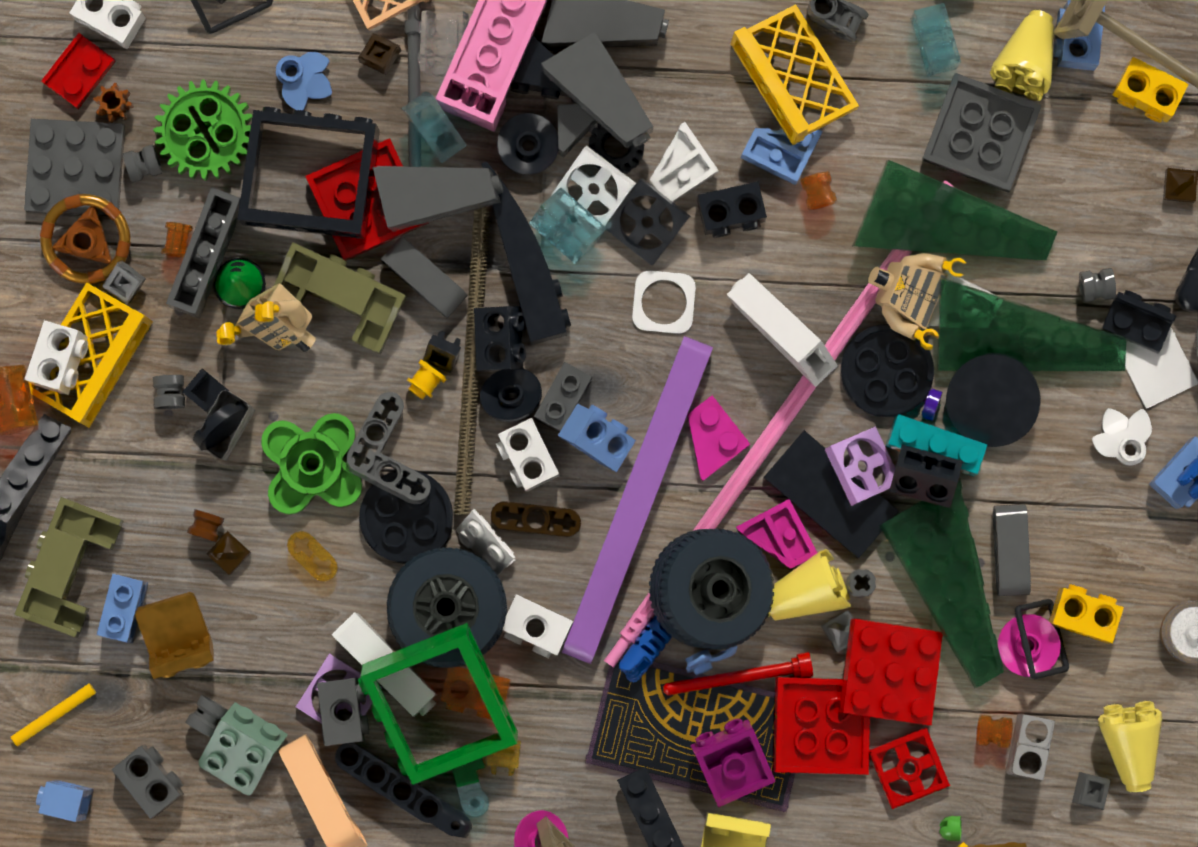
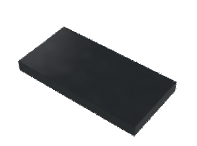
[763,430,899,559]

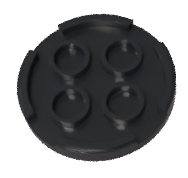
[840,324,934,418]
[946,353,1041,447]
[359,470,453,563]

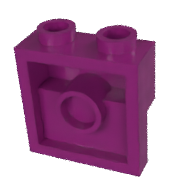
[691,719,776,808]

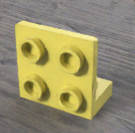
[701,812,771,847]

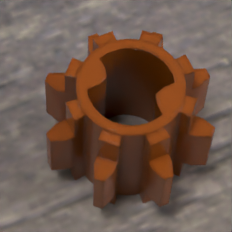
[93,83,134,123]

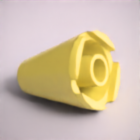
[768,549,851,621]

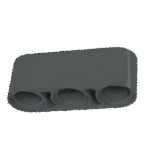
[380,236,468,318]
[993,504,1031,596]

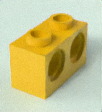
[1112,57,1189,123]
[1049,584,1124,644]

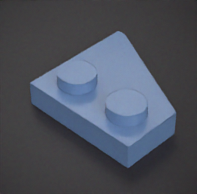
[740,128,823,185]

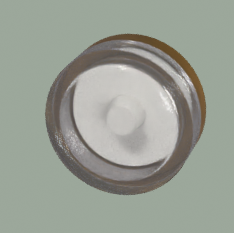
[1160,601,1198,664]

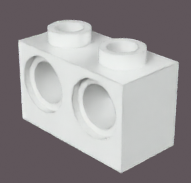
[69,0,146,49]
[24,320,88,395]
[496,418,559,492]

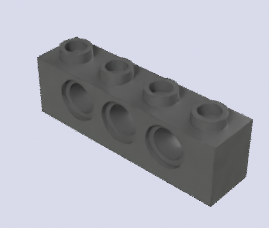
[166,187,240,319]

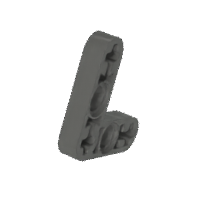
[346,392,431,505]

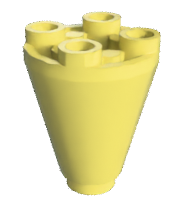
[990,10,1054,101]
[1098,701,1162,792]

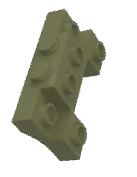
[274,242,407,355]
[14,497,124,638]

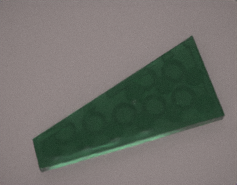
[852,160,1057,261]
[937,277,1127,371]
[879,479,1004,688]

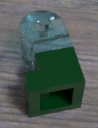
[452,757,489,817]

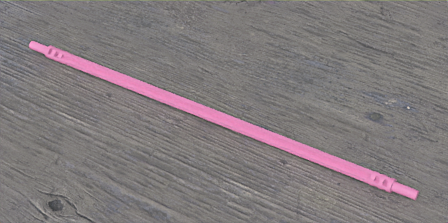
[604,181,954,668]

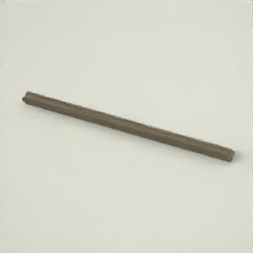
[454,206,491,516]

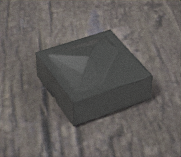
[102,261,146,305]
[821,610,854,653]
[1072,772,1111,810]

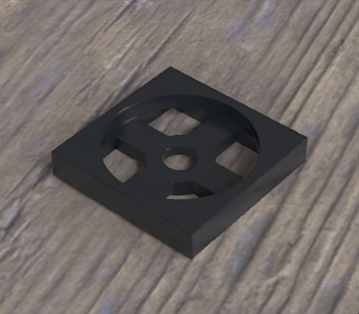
[604,178,691,266]

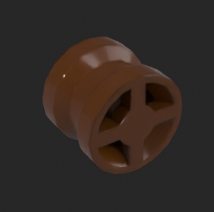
[187,509,224,542]

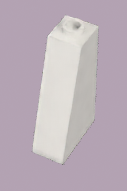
[727,273,838,387]
[332,612,437,717]

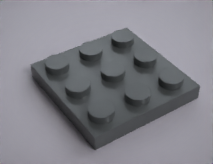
[922,73,1042,193]
[24,119,125,217]

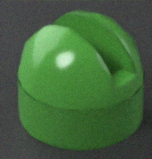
[939,816,962,841]

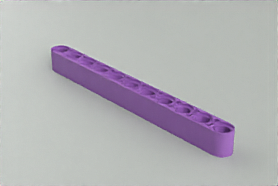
[562,336,713,664]

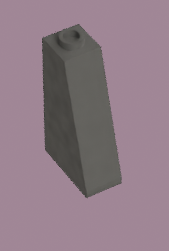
[542,0,669,50]
[541,31,654,148]
[373,166,503,232]

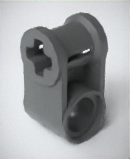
[807,0,869,42]

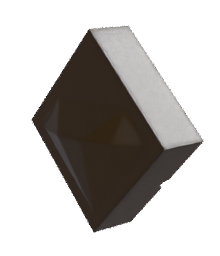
[358,33,401,75]
[1163,168,1198,203]
[207,531,252,575]

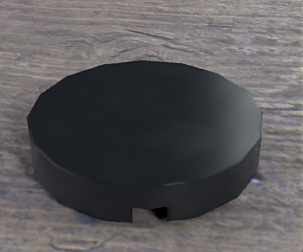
[193,401,248,451]

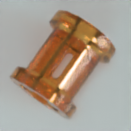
[161,222,193,258]

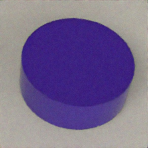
[921,388,943,421]

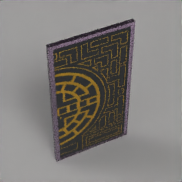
[585,655,795,812]

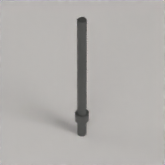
[405,3,423,167]

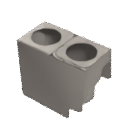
[194,390,255,461]
[1006,714,1055,780]

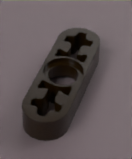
[491,501,581,537]

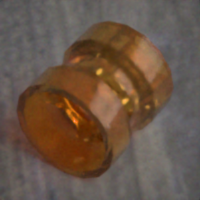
[800,171,838,210]
[976,714,1013,749]

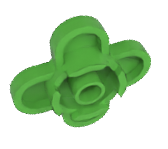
[261,413,363,515]

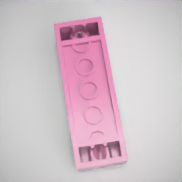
[435,0,547,132]

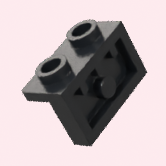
[1101,290,1176,354]

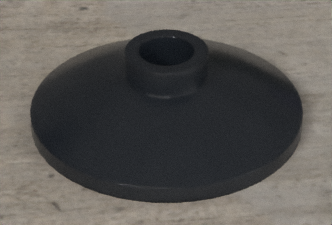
[497,113,559,175]
[480,369,542,422]

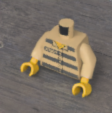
[868,253,966,350]
[216,283,316,352]

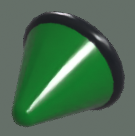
[213,258,266,309]

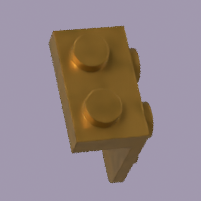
[135,592,214,679]

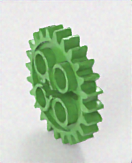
[153,79,252,181]

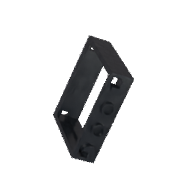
[237,107,380,239]

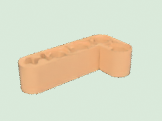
[278,734,368,847]

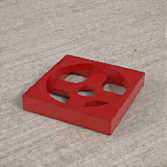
[869,727,950,809]

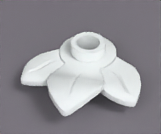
[1092,408,1152,466]

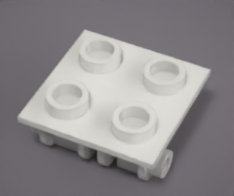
[456,509,516,576]

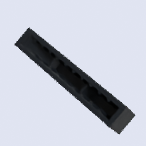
[481,162,571,345]

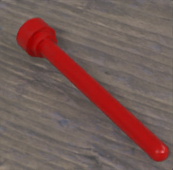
[663,652,813,695]

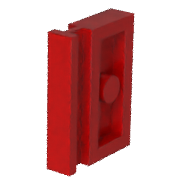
[41,33,116,110]

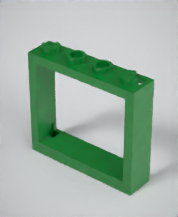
[358,623,518,785]

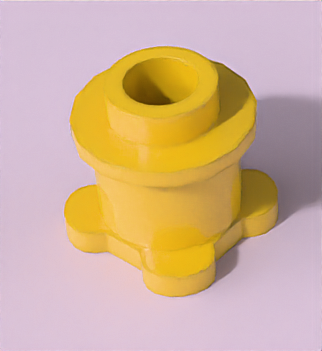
[407,359,447,400]

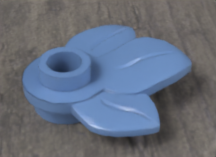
[276,52,332,110]
[685,646,738,676]

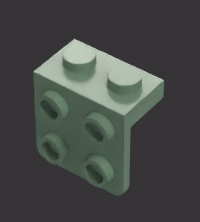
[198,702,288,795]

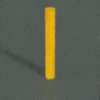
[11,683,96,747]

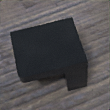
[182,368,231,414]

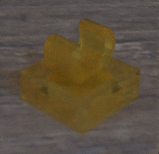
[487,741,521,776]

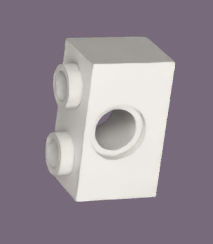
[503,594,573,659]

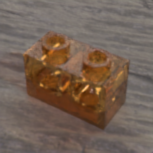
[440,666,511,720]

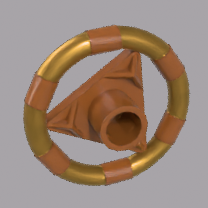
[40,194,131,284]

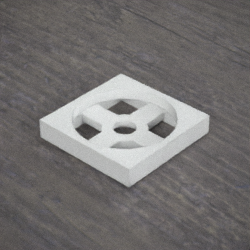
[551,146,636,233]

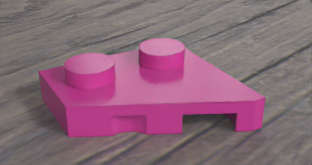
[687,395,750,481]
[736,499,818,569]

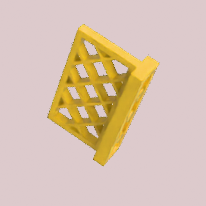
[730,4,859,145]
[22,283,153,428]

